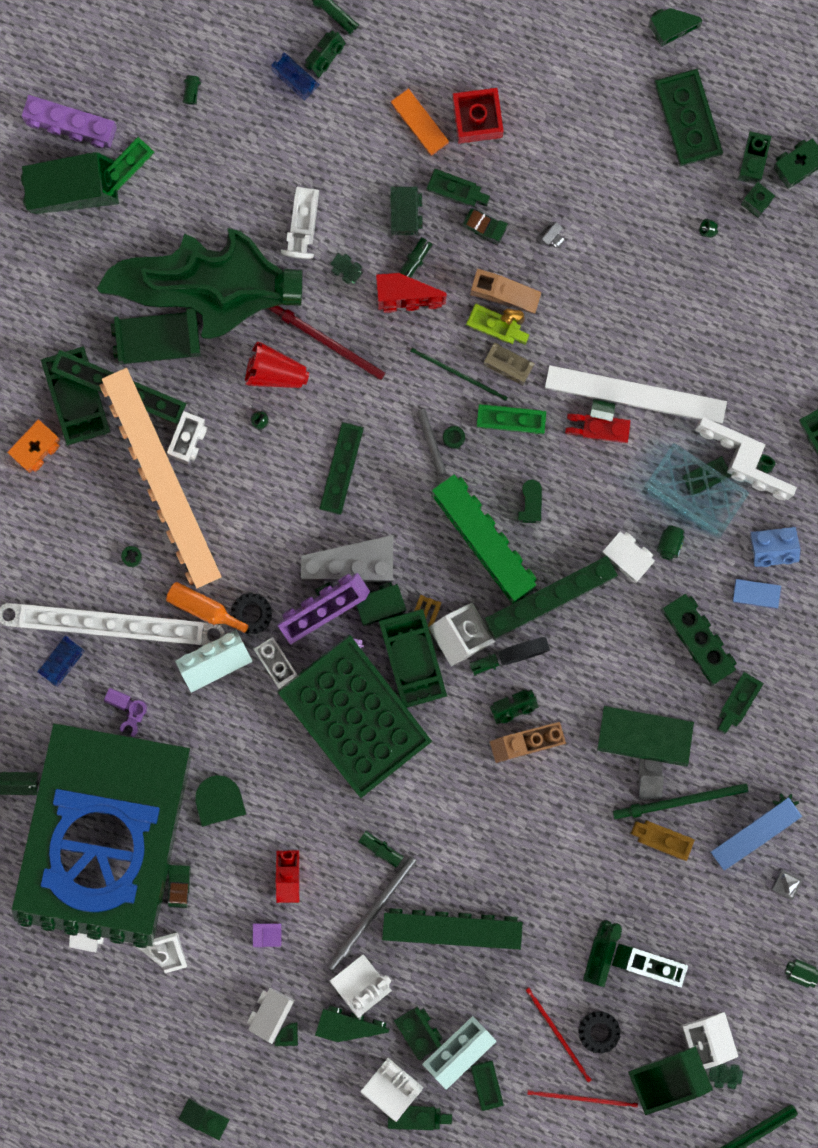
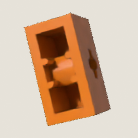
[7,419,61,474]

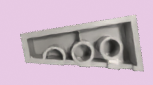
[301,535,394,583]

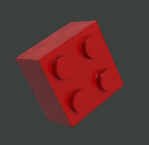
[452,88,504,144]

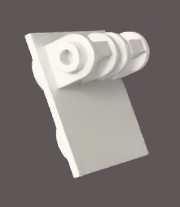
[330,954,392,1018]
[361,1058,424,1122]

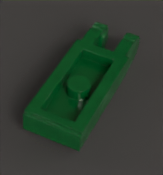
[583,920,622,987]

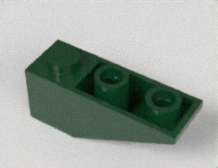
[315,1005,390,1042]

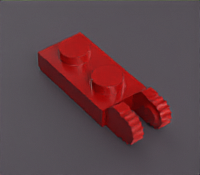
[565,414,631,443]

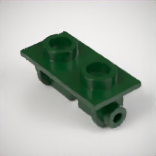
[304,30,346,78]
[489,689,539,725]
[0,772,38,795]

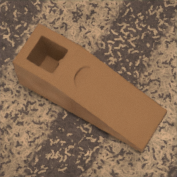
[470,269,542,314]
[489,722,566,763]

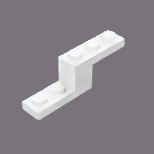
[695,417,797,500]

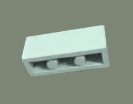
[175,630,253,693]
[422,1016,497,1090]

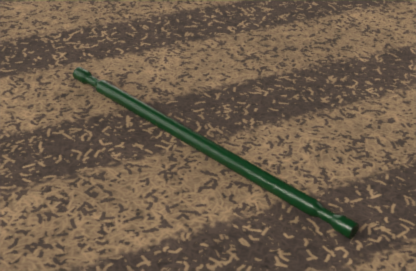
[410,347,508,401]

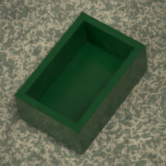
[628,1046,713,1116]

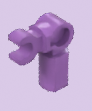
[104,688,147,737]

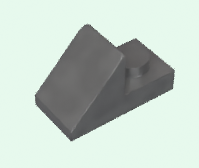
[639,758,664,800]

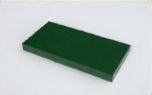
[654,68,723,166]
[597,706,694,767]

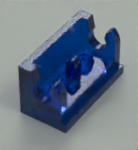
[271,52,320,101]
[37,636,85,687]

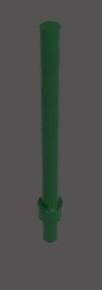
[612,783,749,820]

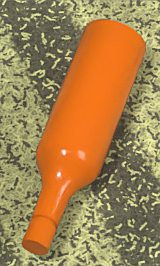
[166,582,248,633]

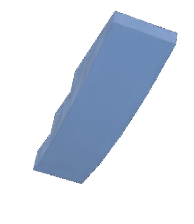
[711,798,802,870]

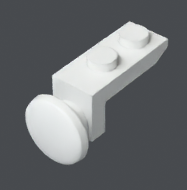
[281,187,319,259]

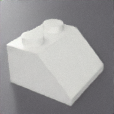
[428,603,495,667]
[247,988,295,1044]

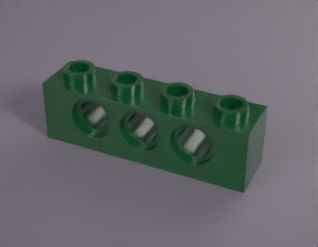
[661,593,737,686]

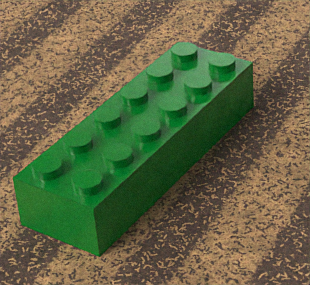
[431,474,537,604]

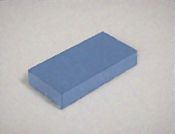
[732,579,781,609]

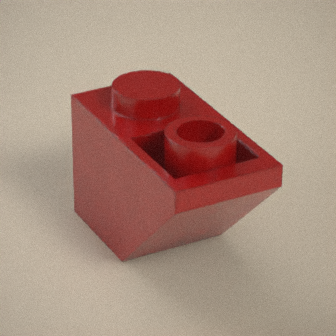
[276,850,300,903]

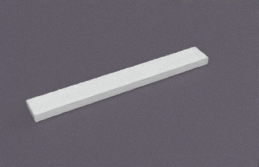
[545,365,727,424]

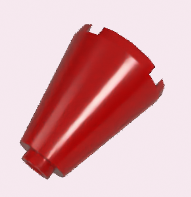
[245,341,309,388]

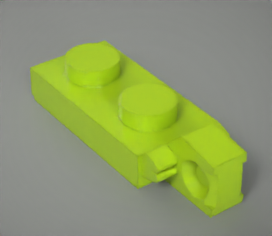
[466,304,529,345]

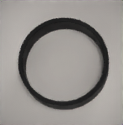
[498,637,550,665]

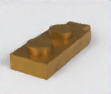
[630,820,695,861]

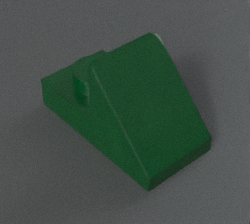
[178,1098,230,1140]

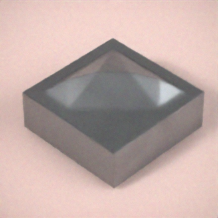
[771,869,803,901]

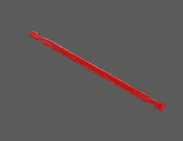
[526,988,592,1083]
[527,1090,638,1108]

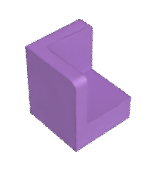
[253,923,282,947]

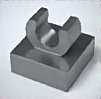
[535,222,565,247]

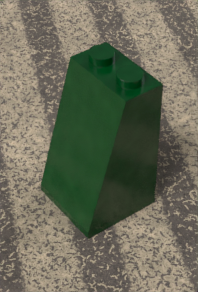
[21,152,119,214]

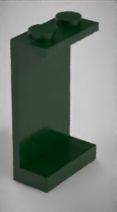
[110,308,201,365]

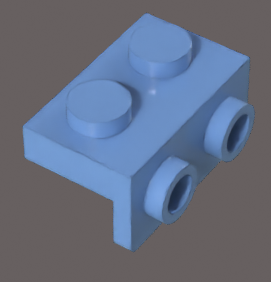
[750,527,801,567]

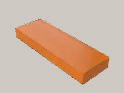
[391,88,449,156]

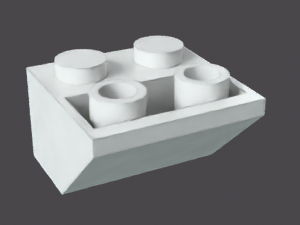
[680,1012,738,1069]

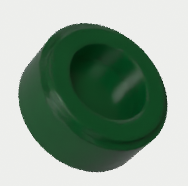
[443,426,465,449]

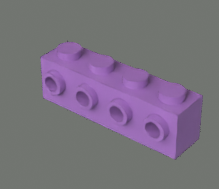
[22,95,117,149]
[278,573,370,645]

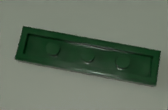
[319,422,364,515]

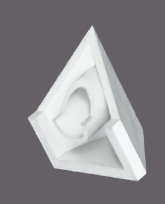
[137,932,187,973]

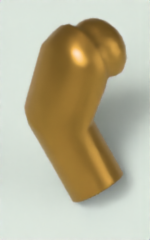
[501,308,525,325]

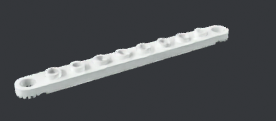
[0,603,225,646]

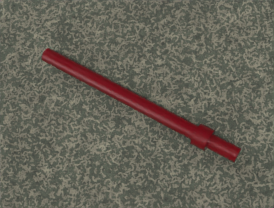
[267,305,386,380]

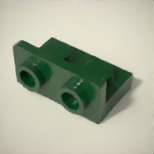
[394,1006,443,1060]

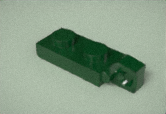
[426,168,490,207]
[717,672,764,734]
[388,1106,452,1130]

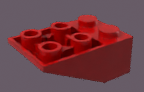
[376,273,447,313]

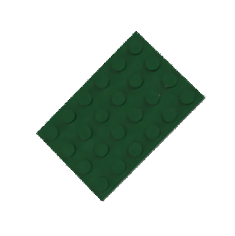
[276,634,432,798]

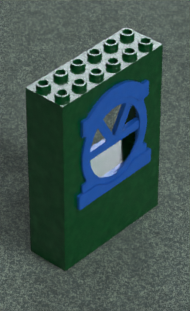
[12,723,191,948]

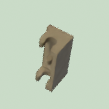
[483,343,535,386]

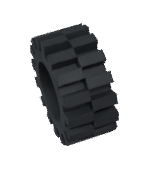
[230,592,272,635]
[578,1011,621,1054]

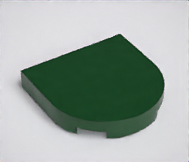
[195,775,247,827]

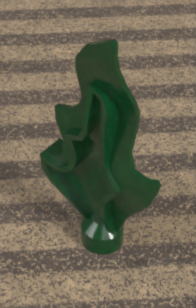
[97,228,303,339]

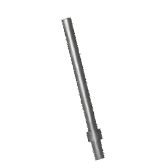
[326,856,417,972]

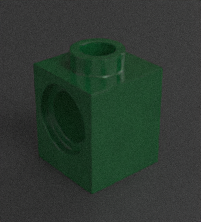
[741,182,776,218]

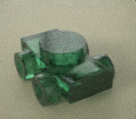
[330,253,363,284]
[709,1063,743,1089]

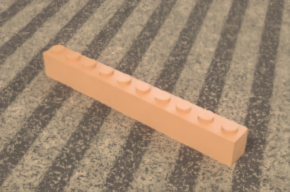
[99,368,221,588]

